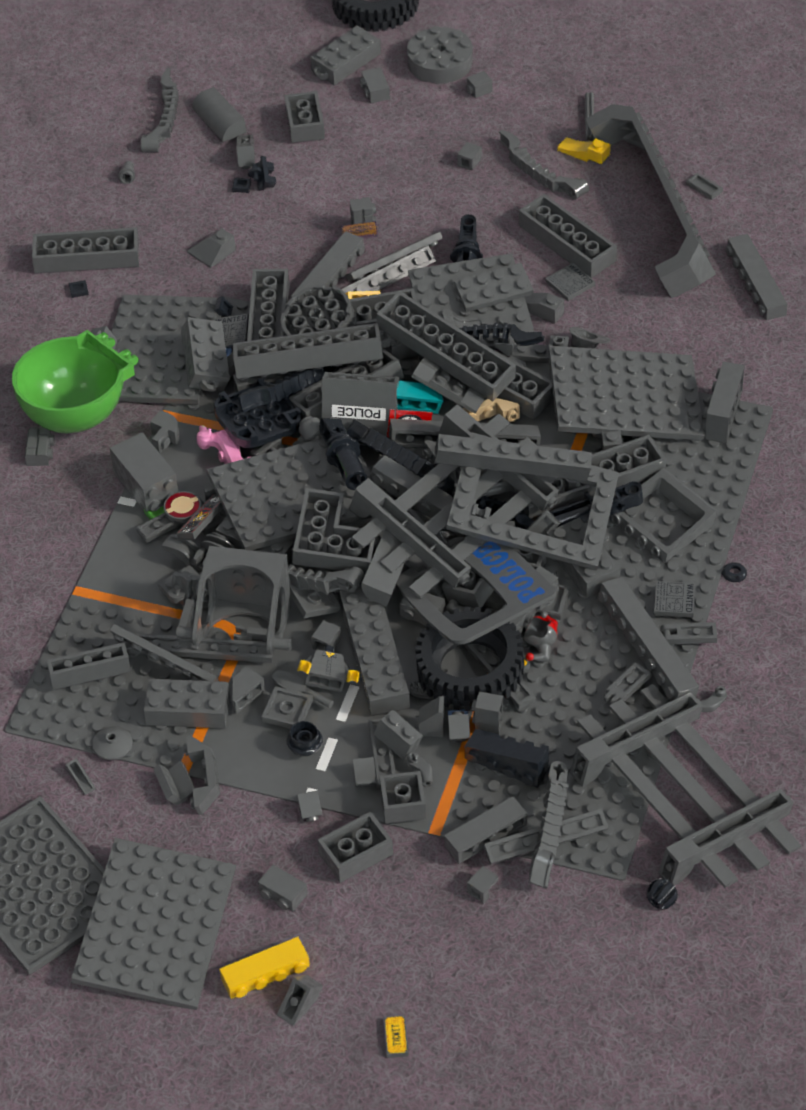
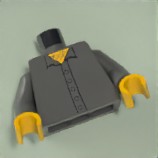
[297,645,359,692]

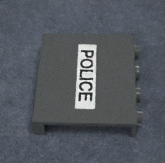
[322,372,399,444]

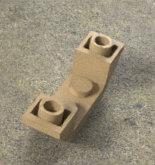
[462,398,520,422]

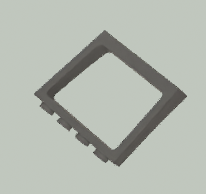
[610,468,717,563]

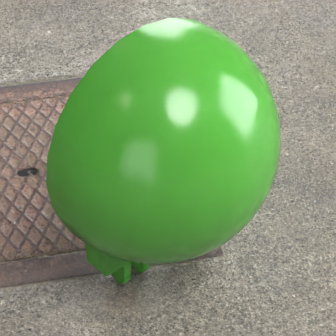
[12,330,139,434]

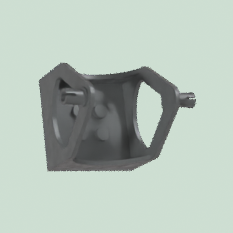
[176,546,292,655]

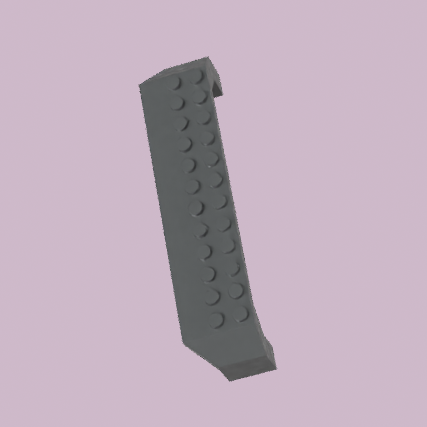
[585,104,716,298]

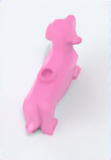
[196,425,250,464]

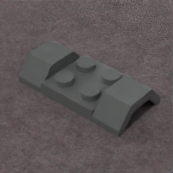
[411,357,486,414]

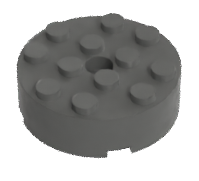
[407,26,473,84]
[281,284,356,336]

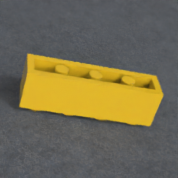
[220,937,310,999]

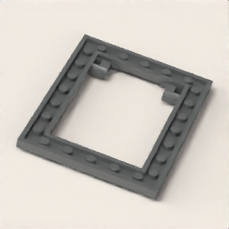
[446,432,619,570]

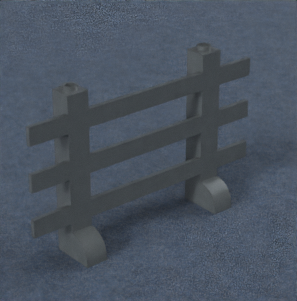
[349,404,559,598]
[570,684,802,888]

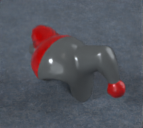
[523,611,558,662]

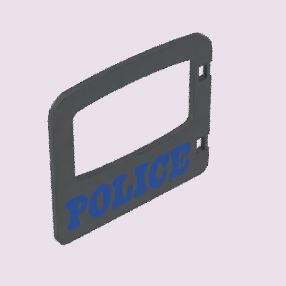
[396,541,557,645]

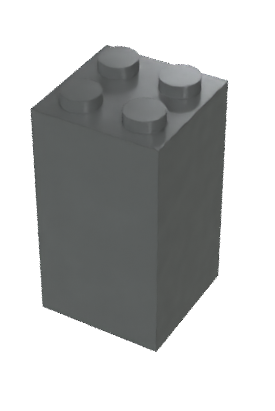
[110,432,179,512]

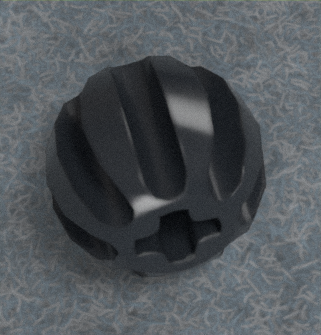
[646,878,678,910]

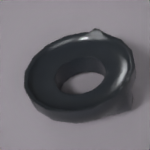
[722,562,747,583]

